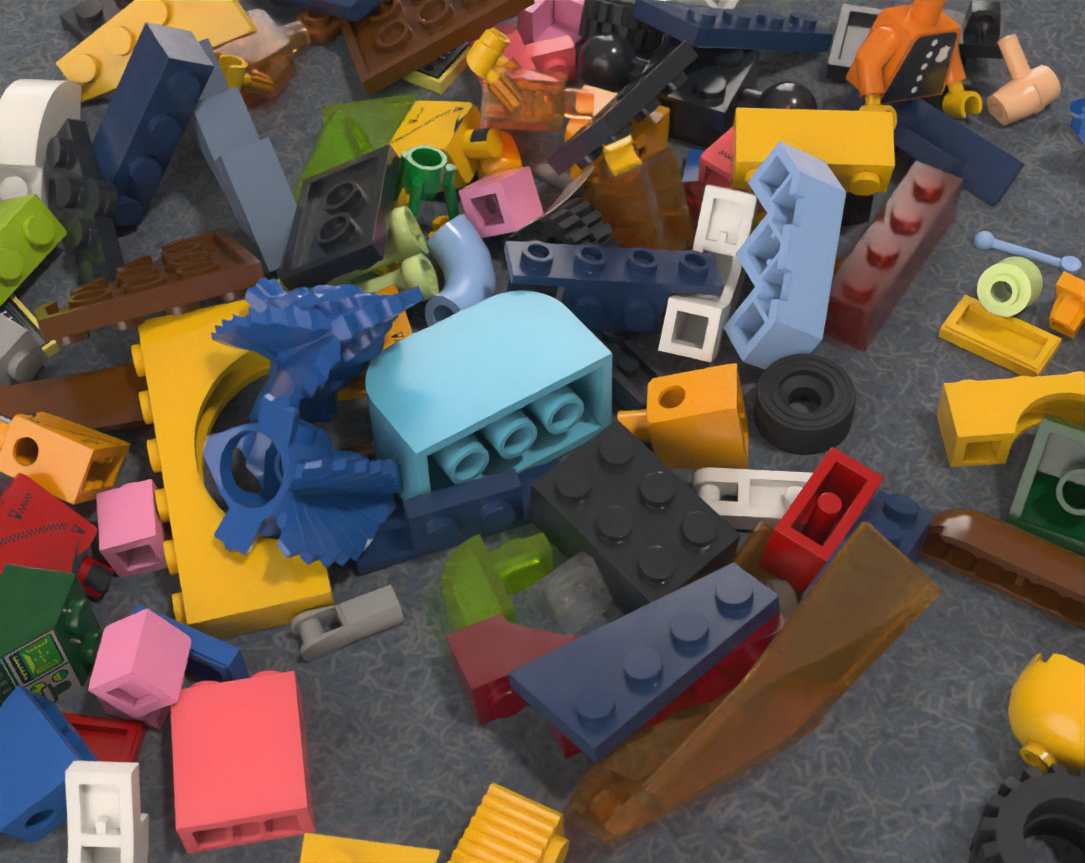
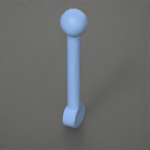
[974,231,1081,275]

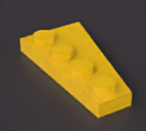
[56,0,259,102]

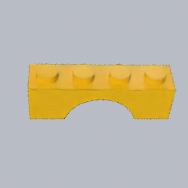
[936,371,1085,468]

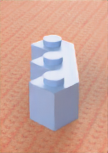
[723,141,846,369]

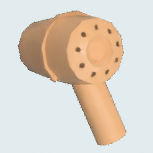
[987,34,1061,126]

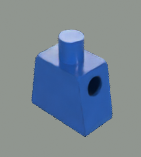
[0,685,102,843]

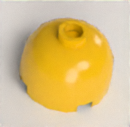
[1007,653,1085,776]

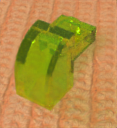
[441,532,554,633]

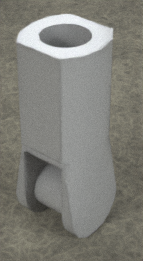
[290,584,404,661]

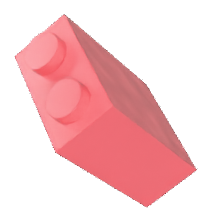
[170,671,315,854]

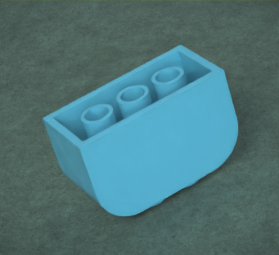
[365,291,612,501]

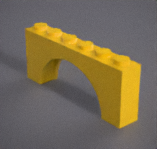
[131,300,335,640]

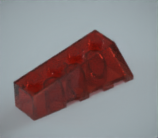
[824,161,963,352]

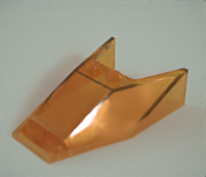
[561,521,943,846]

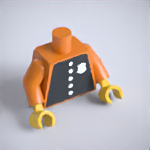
[845,0,982,131]

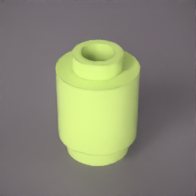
[977,256,1043,317]

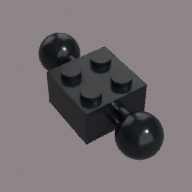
[578,32,818,149]

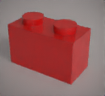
[758,447,884,594]

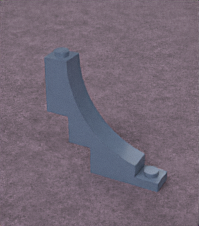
[186,38,297,278]

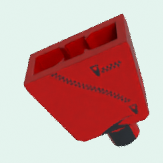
[0,472,114,600]

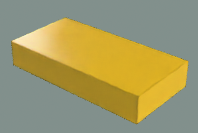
[938,294,1062,377]

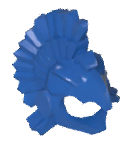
[211,278,424,424]
[203,393,403,568]

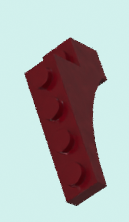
[445,612,790,759]

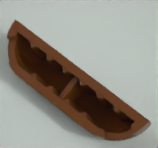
[0,363,154,434]
[921,508,1085,631]

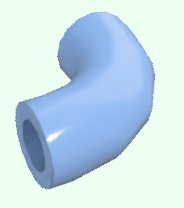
[425,214,496,327]

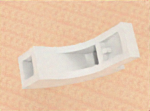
[0,79,82,208]
[658,185,759,362]
[65,761,149,863]

